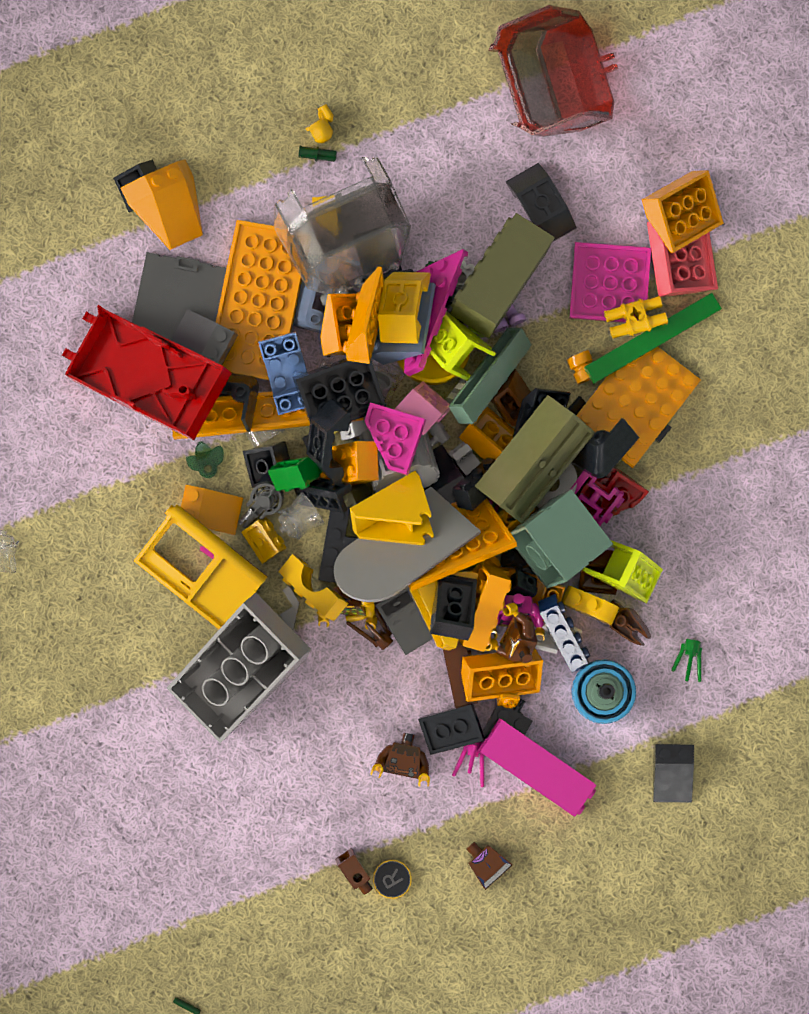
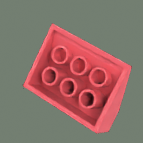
[647,221,718,297]

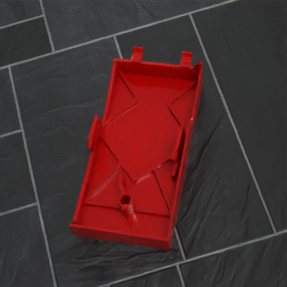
[62,305,231,440]

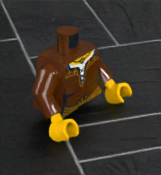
[485,603,538,663]

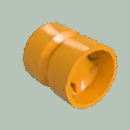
[566,350,593,385]

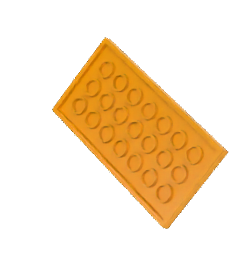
[216,220,311,380]

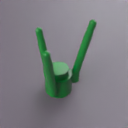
[671,639,702,682]

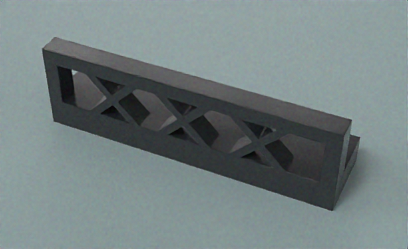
[294,478,353,513]

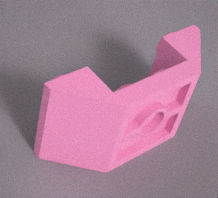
[394,381,450,435]

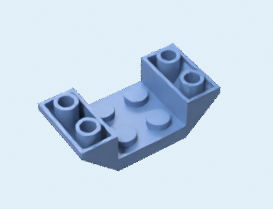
[258,332,307,415]

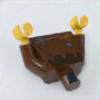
[370,733,430,787]

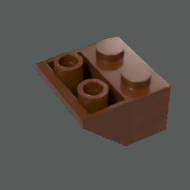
[491,369,531,427]

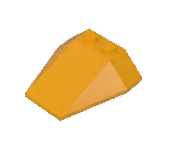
[121,159,203,250]

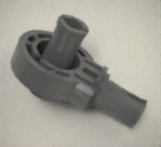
[238,481,284,529]

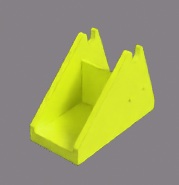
[429,311,497,381]
[583,540,663,604]

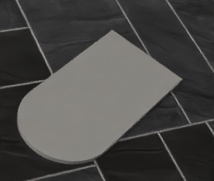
[334,487,481,602]

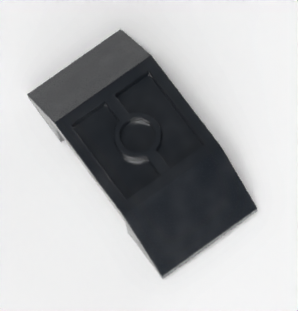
[506,163,577,242]
[513,388,571,438]
[306,399,352,486]

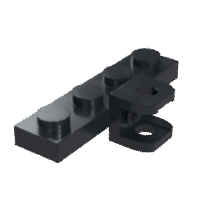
[318,507,358,583]

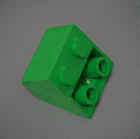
[268,457,322,492]

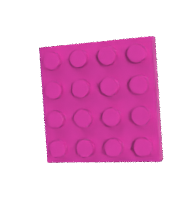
[569,242,651,323]

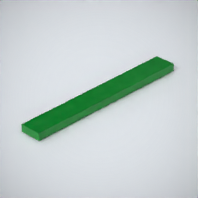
[584,293,722,384]

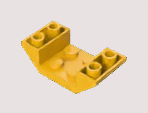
[378,272,431,344]

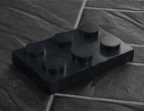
[418,703,485,755]

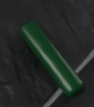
[173,997,201,1014]

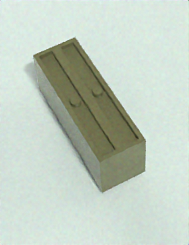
[450,213,555,339]
[475,395,595,524]

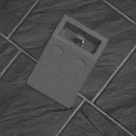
[375,586,433,655]

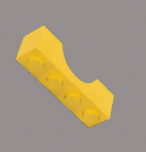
[278,554,348,621]

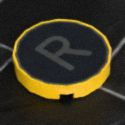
[373,860,411,899]

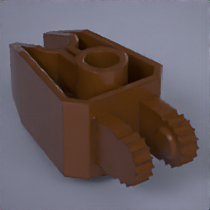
[610,599,651,646]

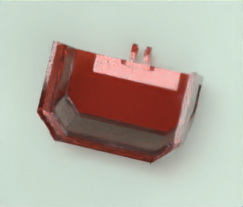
[488,5,618,137]

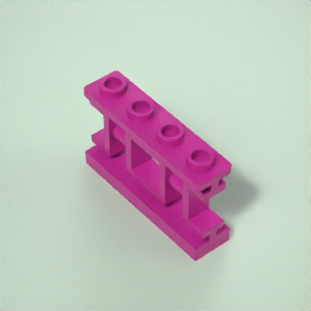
[570,471,625,526]

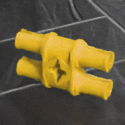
[604,296,668,339]

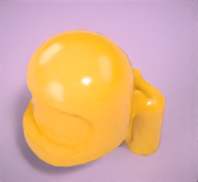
[305,104,334,144]

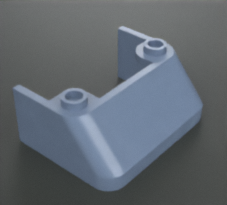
[293,252,361,333]

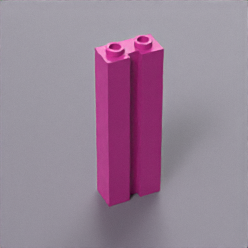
[478,718,596,817]

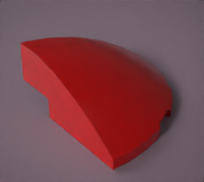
[576,467,649,516]

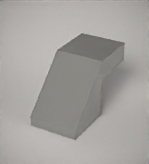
[280,586,300,630]

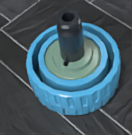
[571,659,636,724]

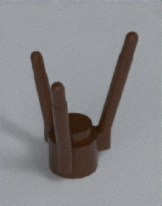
[346,605,393,650]

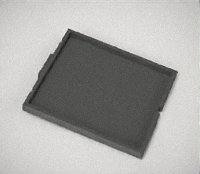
[132,252,227,340]

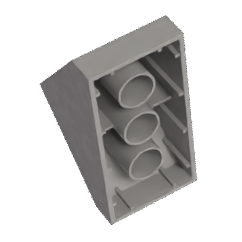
[167,593,311,743]

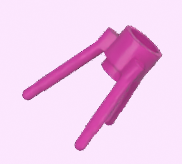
[452,742,484,787]

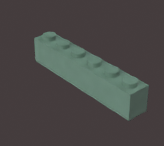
[448,328,532,424]

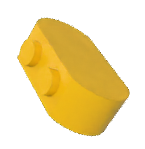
[561,585,619,626]

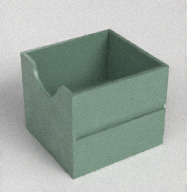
[510,489,613,589]

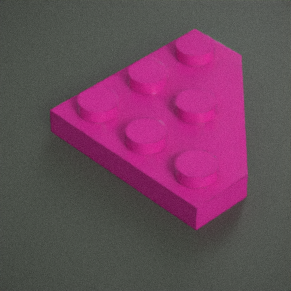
[364,402,426,476]

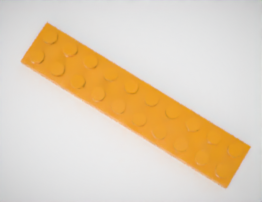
[172,391,364,440]

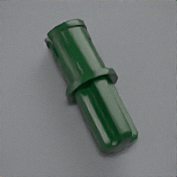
[298,145,337,162]

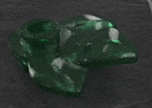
[186,441,224,479]

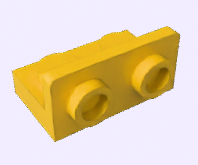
[241,517,286,564]

